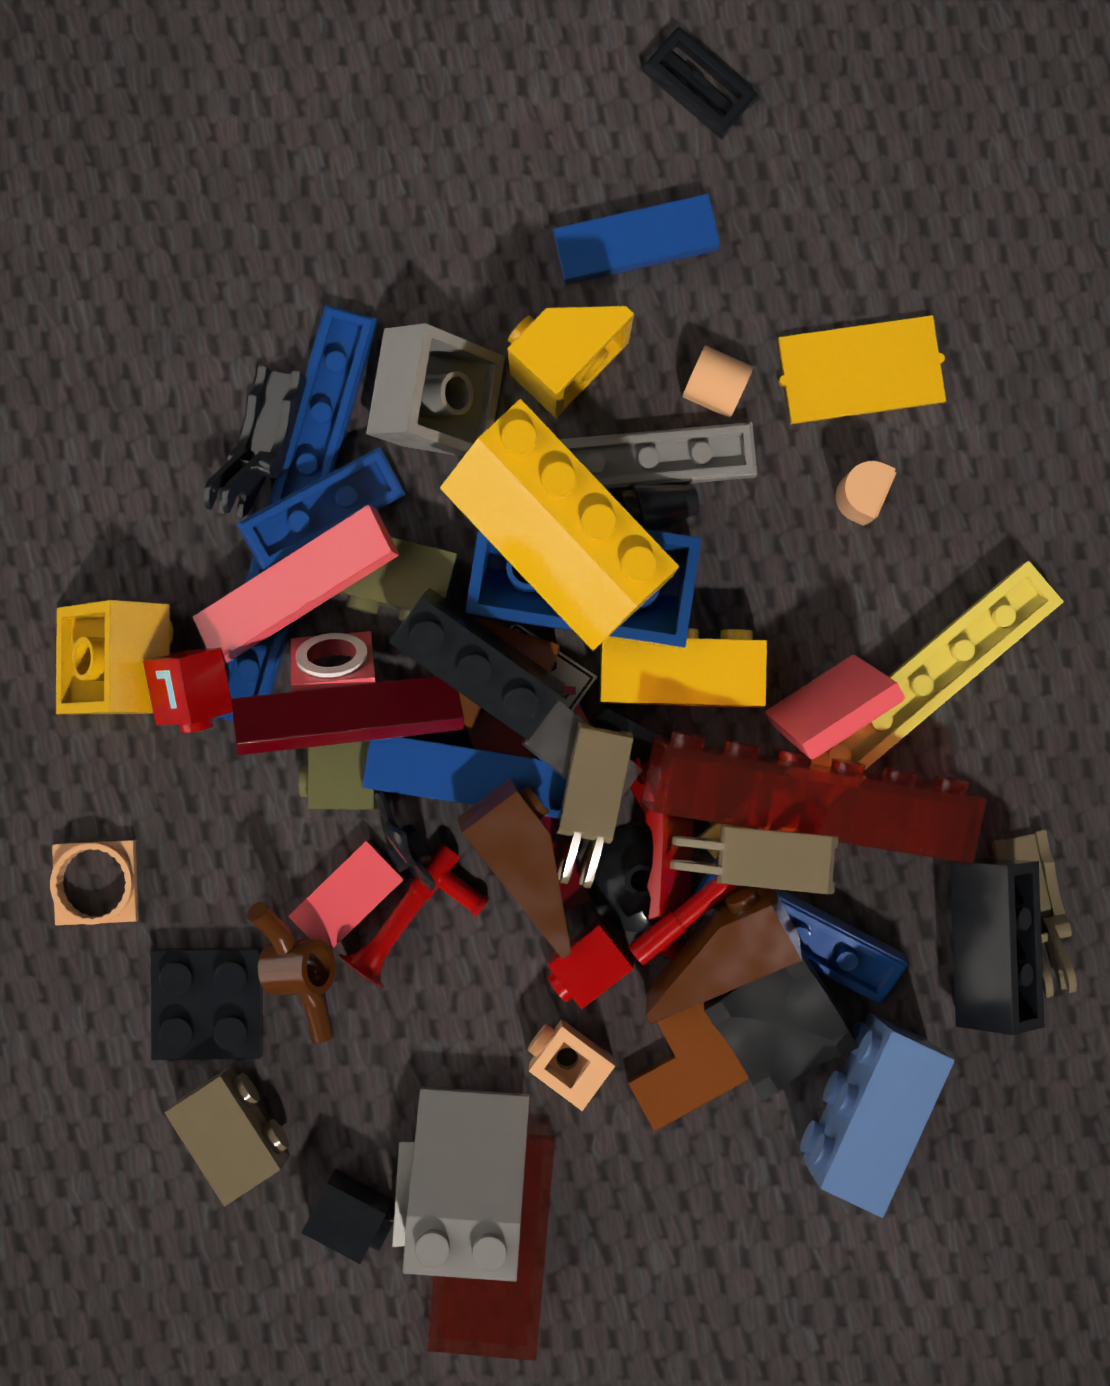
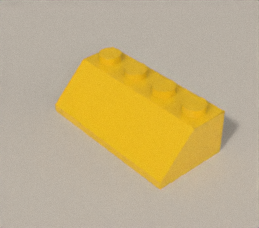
[440,399,679,651]

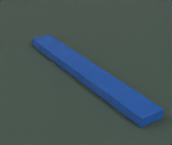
[218,305,378,722]

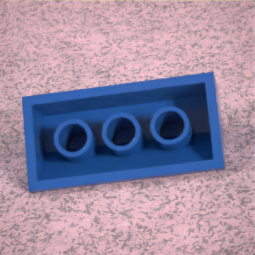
[465,529,702,648]

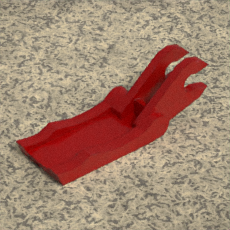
[629,758,694,920]

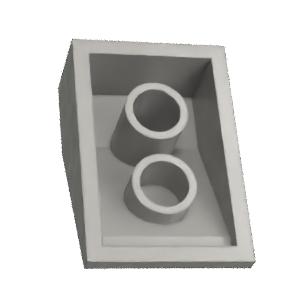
[403,1087,530,1282]

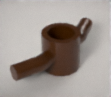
[247,902,336,1043]

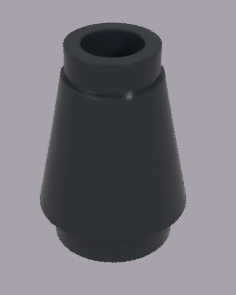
[616,484,699,531]

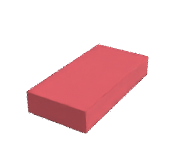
[288,840,405,949]

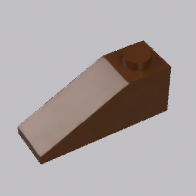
[458,778,571,959]
[646,886,802,1024]

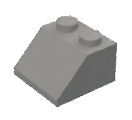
[366,323,505,457]

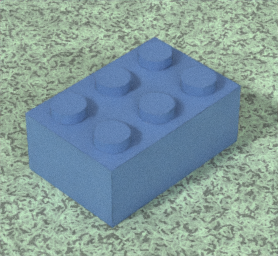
[800,1012,955,1218]

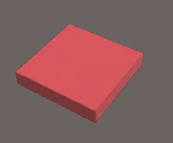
[764,654,905,760]

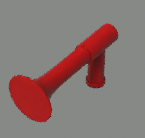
[339,843,490,988]
[628,877,740,965]

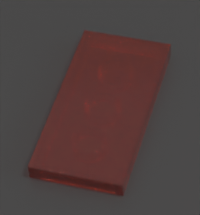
[427,1133,555,1361]

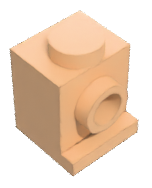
[527,1019,615,1111]

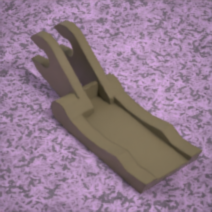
[555,721,633,888]
[670,826,839,894]
[992,829,1077,998]

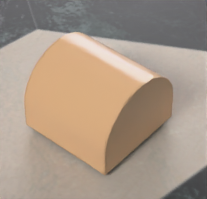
[682,345,754,418]
[836,461,896,526]

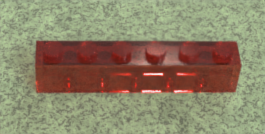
[642,731,987,864]

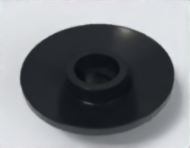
[587,825,693,933]

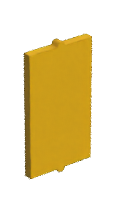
[778,315,946,425]

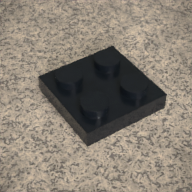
[151,947,263,1060]

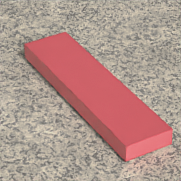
[193,504,399,664]

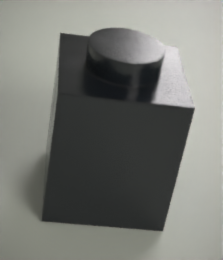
[301,1169,394,1264]

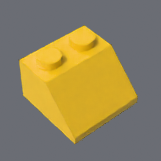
[507,306,634,419]
[56,600,173,714]

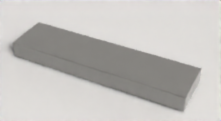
[559,422,757,491]

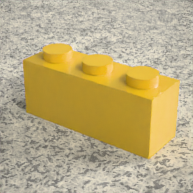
[599,628,767,708]

